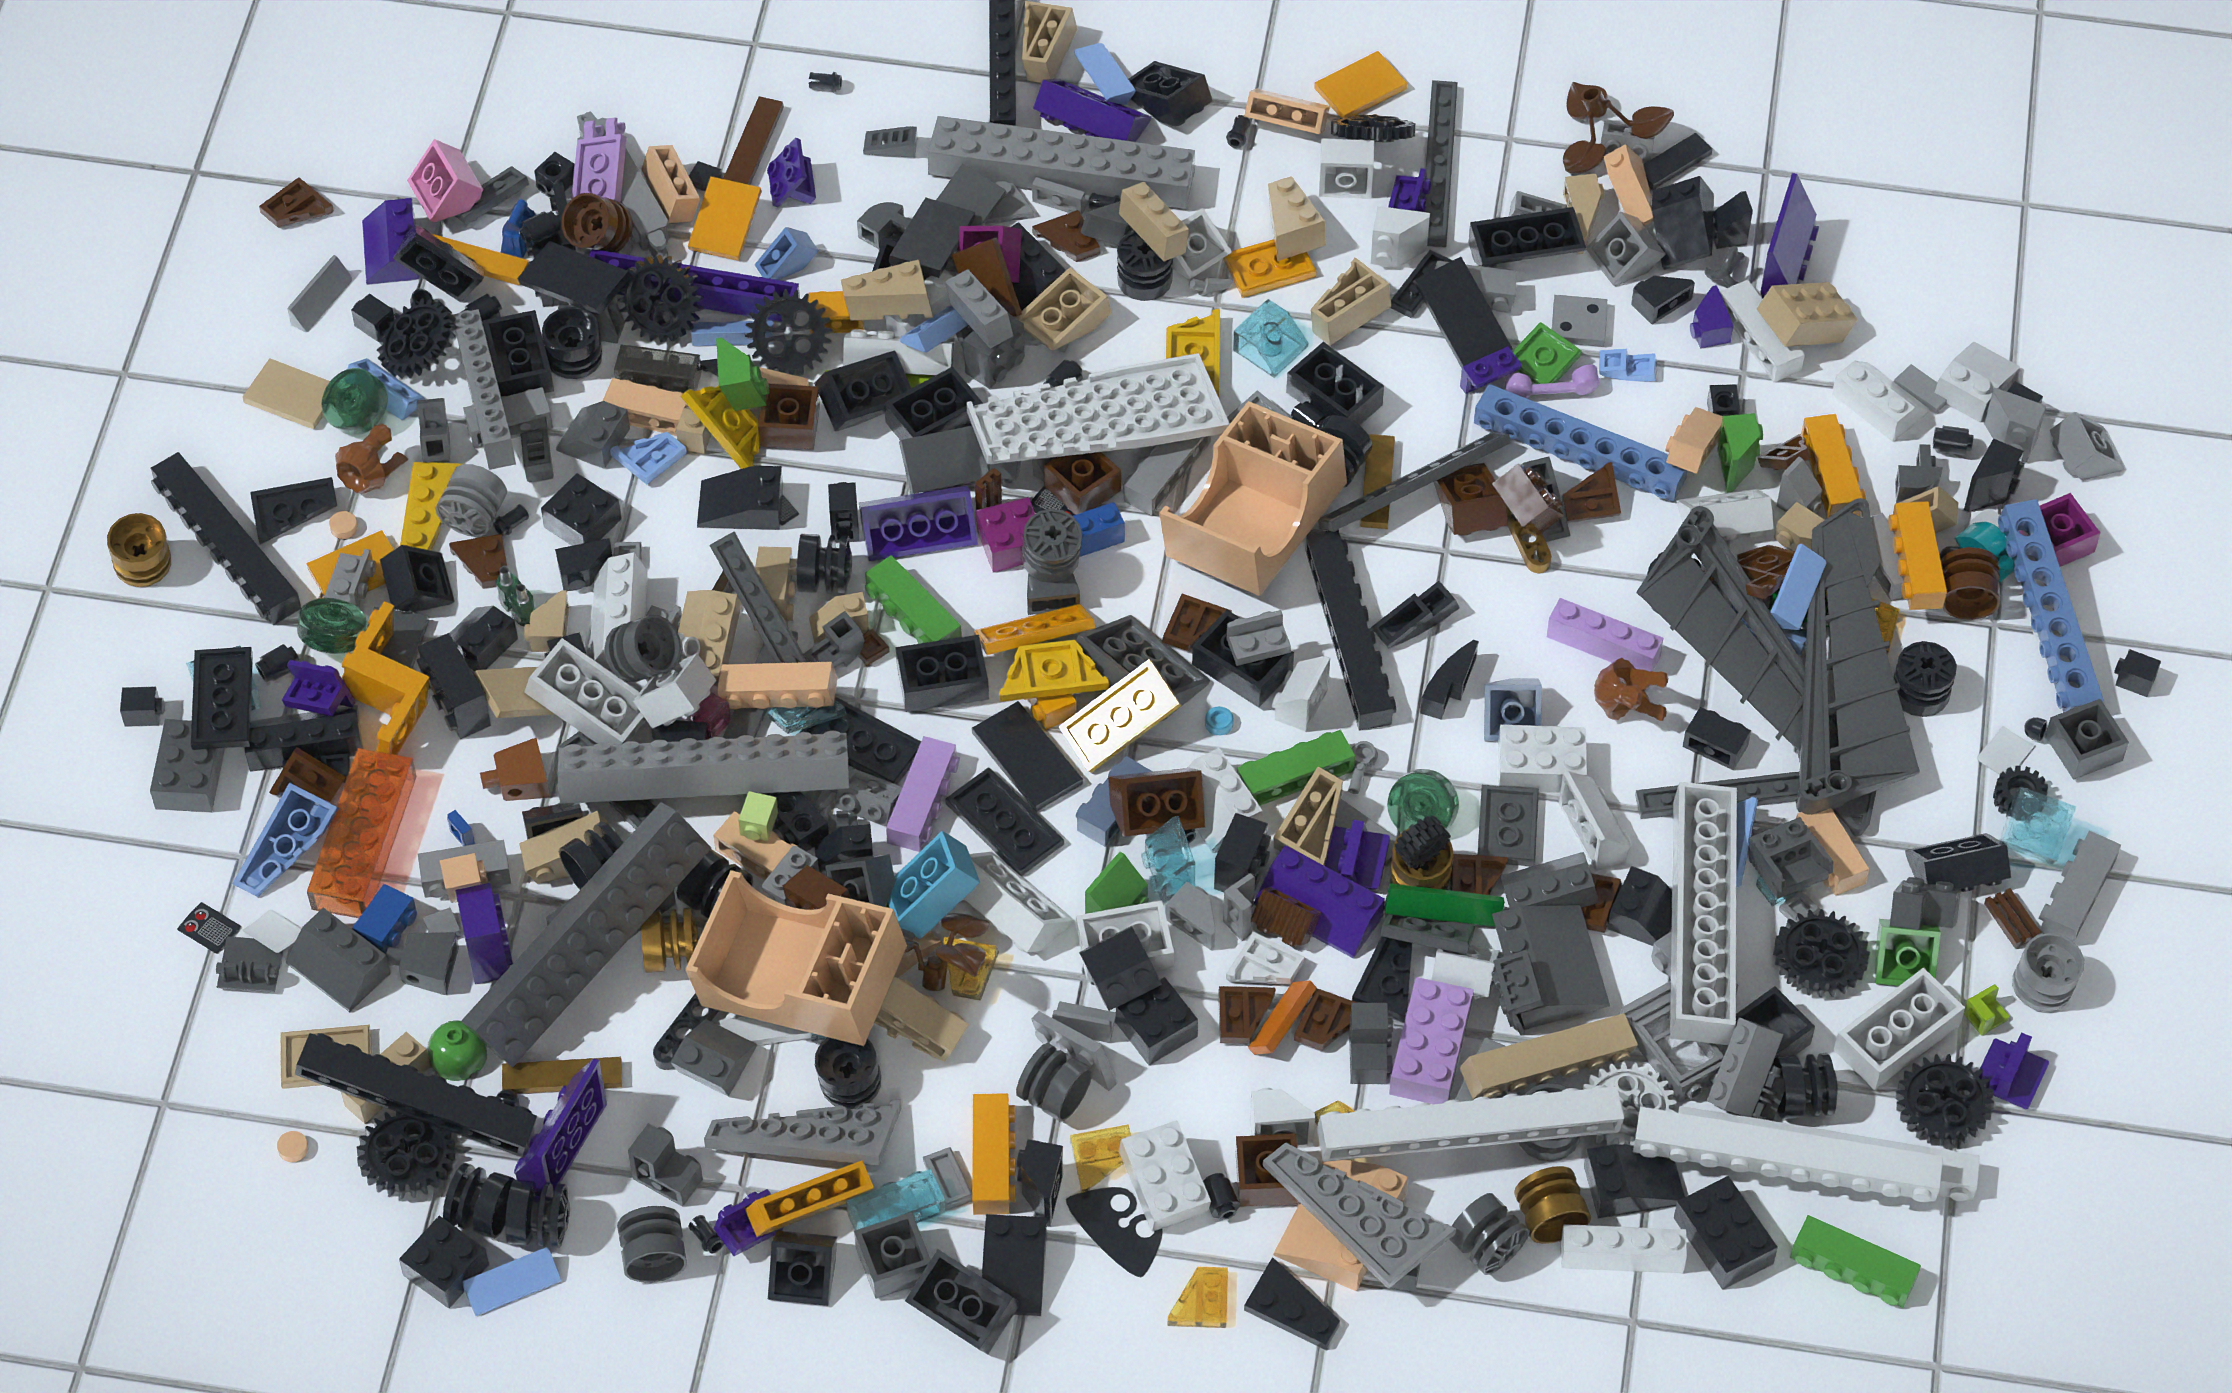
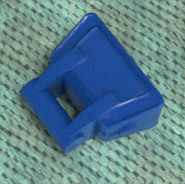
[501,199,537,258]

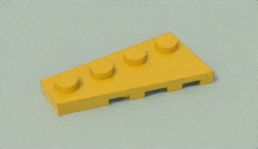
[400,462,462,551]

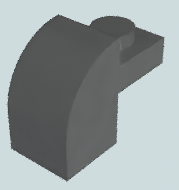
[857,202,912,249]
[417,398,451,462]
[1895,444,1943,503]
[803,611,864,668]

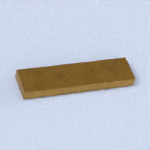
[1360,434,1395,529]
[502,1056,622,1094]

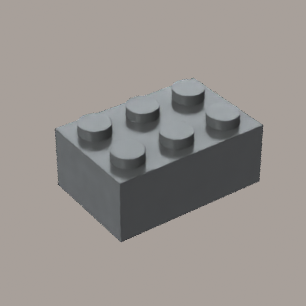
[150,719,225,813]

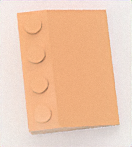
[1273,1160,1408,1292]

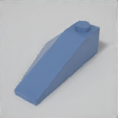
[232,783,339,897]

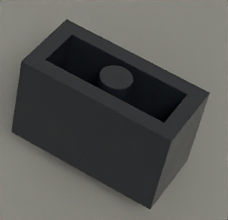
[1682,707,1751,771]

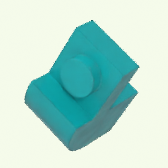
[1954,522,2015,582]

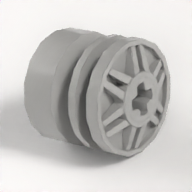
[435,464,507,537]
[2012,933,2085,1012]

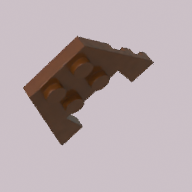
[1702,545,1795,599]

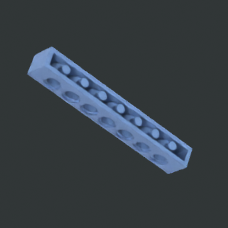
[1474,384,1688,502]
[1998,499,2104,712]

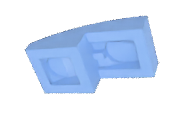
[1599,348,1657,382]

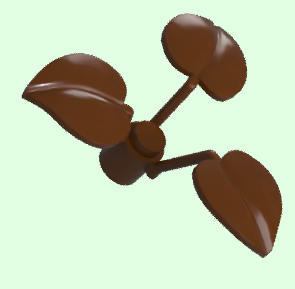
[1563,81,1675,173]
[901,913,989,991]

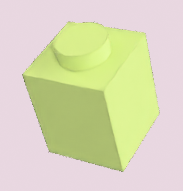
[738,791,778,841]

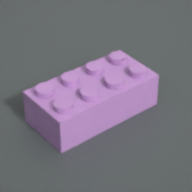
[1389,977,1474,1104]

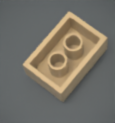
[1757,282,1858,347]

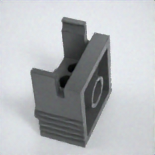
[1749,817,1833,899]

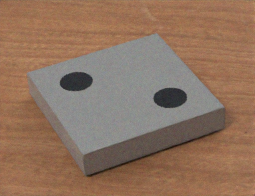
[1551,294,1608,347]

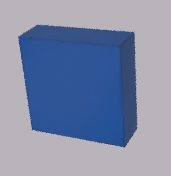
[447,810,475,846]

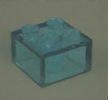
[1999,787,2077,864]

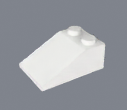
[1935,341,2021,422]

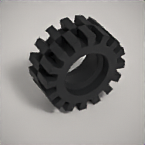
[1993,765,2048,821]
[1394,815,1451,868]

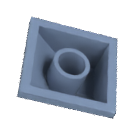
[1484,678,1542,741]

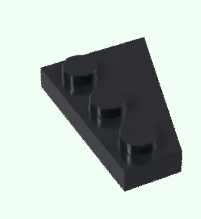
[250,477,338,545]
[1352,936,1412,1022]
[1244,1257,1340,1350]

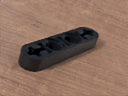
[653,993,720,1070]

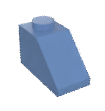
[754,227,819,280]

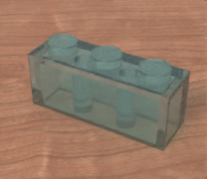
[846,1169,945,1230]

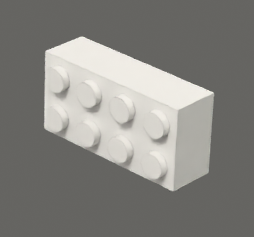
[524,638,647,745]
[1834,968,1965,1090]

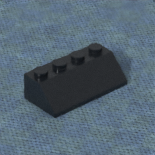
[1468,207,1586,266]
[244,705,364,772]

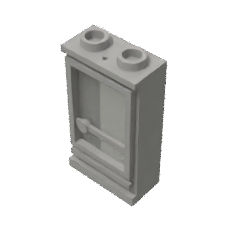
[1620,981,1724,1102]

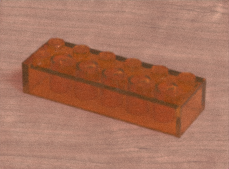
[307,748,417,919]

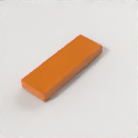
[1248,980,1317,1055]

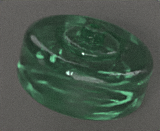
[321,368,388,435]
[297,598,367,654]
[1387,769,1459,833]

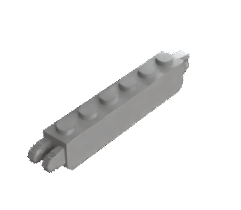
[577,111,670,260]

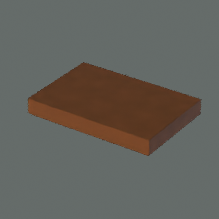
[951,238,1022,317]

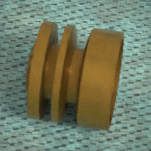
[107,513,172,587]
[1390,828,1454,890]
[641,907,698,973]
[1514,1166,1591,1244]

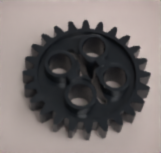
[1331,114,1416,143]
[618,254,704,343]
[745,289,833,376]
[376,298,457,379]
[1773,909,1870,998]
[1896,1054,1994,1146]
[356,1112,455,1199]

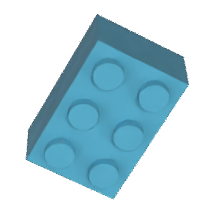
[888,831,980,939]

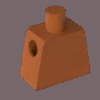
[480,738,550,801]

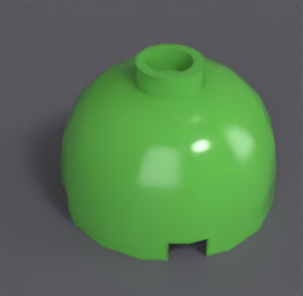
[427,1020,488,1081]

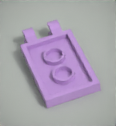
[571,117,627,202]

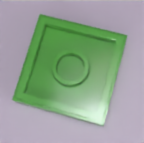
[1512,322,1582,384]

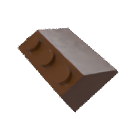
[1108,768,1205,837]

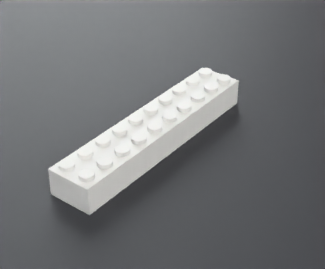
[1670,781,1737,1045]

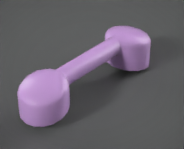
[1504,364,1600,398]

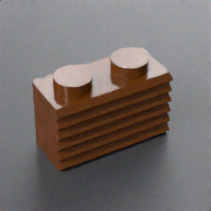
[1251,887,1321,947]

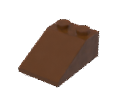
[1433,463,1507,536]

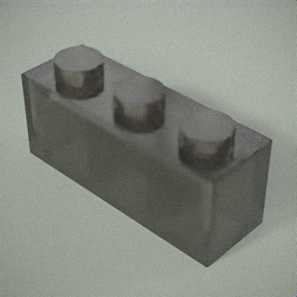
[614,344,702,393]

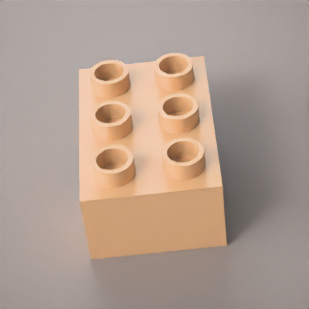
[1159,401,1347,596]
[685,870,907,1046]

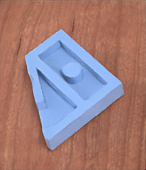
[610,432,687,485]

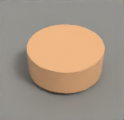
[329,511,358,539]
[277,1131,308,1162]

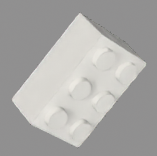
[1498,724,1587,793]
[1119,1120,1211,1232]

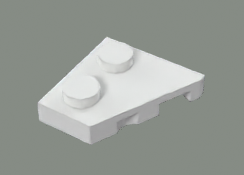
[1226,932,1305,984]

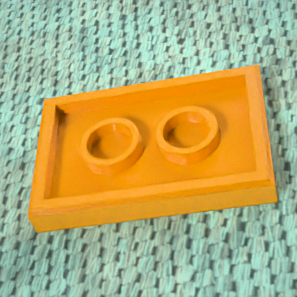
[1314,51,1408,118]
[688,177,762,261]
[1223,239,1317,298]
[306,530,394,608]

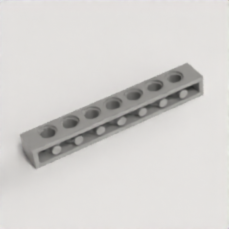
[452,309,516,470]

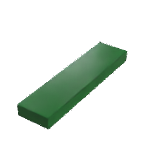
[1384,883,1505,927]

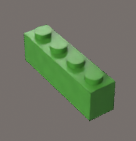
[865,555,962,644]
[1237,729,1355,806]
[1790,1215,1921,1308]

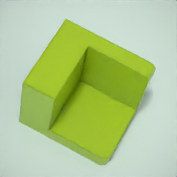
[1964,984,2009,1036]

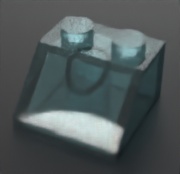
[1233,299,1309,378]
[1141,816,1196,902]

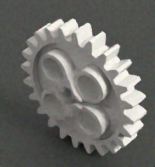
[1583,1062,1677,1145]

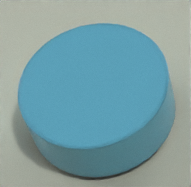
[1205,706,1233,736]

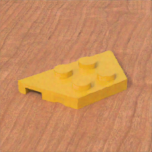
[1166,309,1220,397]
[680,385,760,469]
[999,640,1109,702]

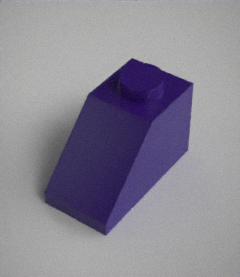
[1690,285,1733,349]

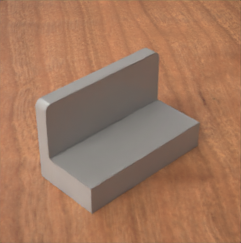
[1032,177,1090,215]
[1223,873,1255,941]
[1052,1001,1116,1043]

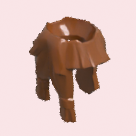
[335,424,409,494]
[1594,658,1669,721]

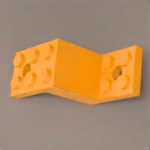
[342,601,429,770]

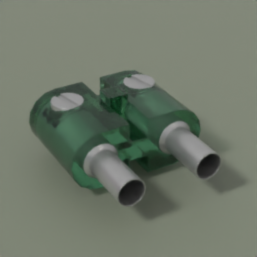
[496,566,535,627]

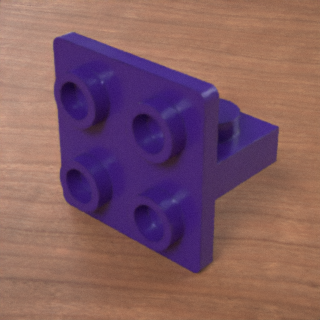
[767,137,816,208]
[282,660,356,716]
[1325,820,1390,890]
[1979,1032,2049,1109]

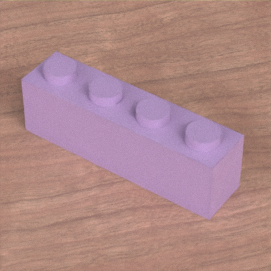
[1546,598,1664,671]
[886,736,960,852]

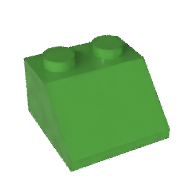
[716,337,769,411]
[1717,413,1763,493]
[1085,851,1149,914]
[1875,919,1941,986]

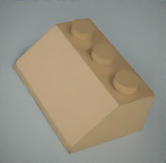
[678,590,742,682]

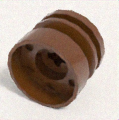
[562,193,633,253]
[1941,547,2001,620]

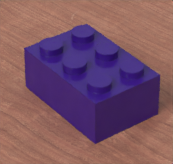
[455,883,513,984]

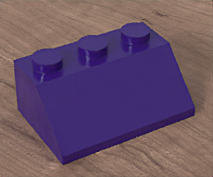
[362,198,420,285]

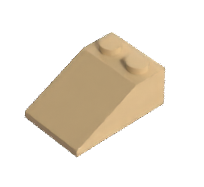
[1015,267,1112,351]

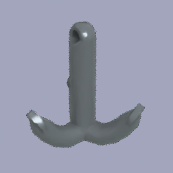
[1704,246,1745,287]

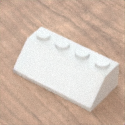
[589,552,648,670]
[962,851,1074,953]

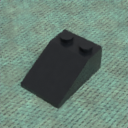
[1128,61,1213,127]
[1652,176,1714,270]
[814,350,911,432]
[697,465,784,530]
[1584,1144,1685,1219]
[982,1214,1047,1316]

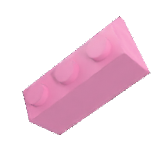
[407,139,484,223]

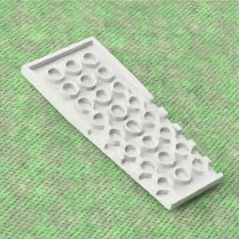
[967,353,1230,464]

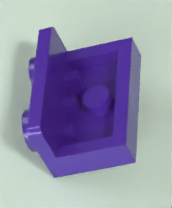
[1388,168,1431,212]
[1460,347,1521,394]
[713,1189,784,1257]

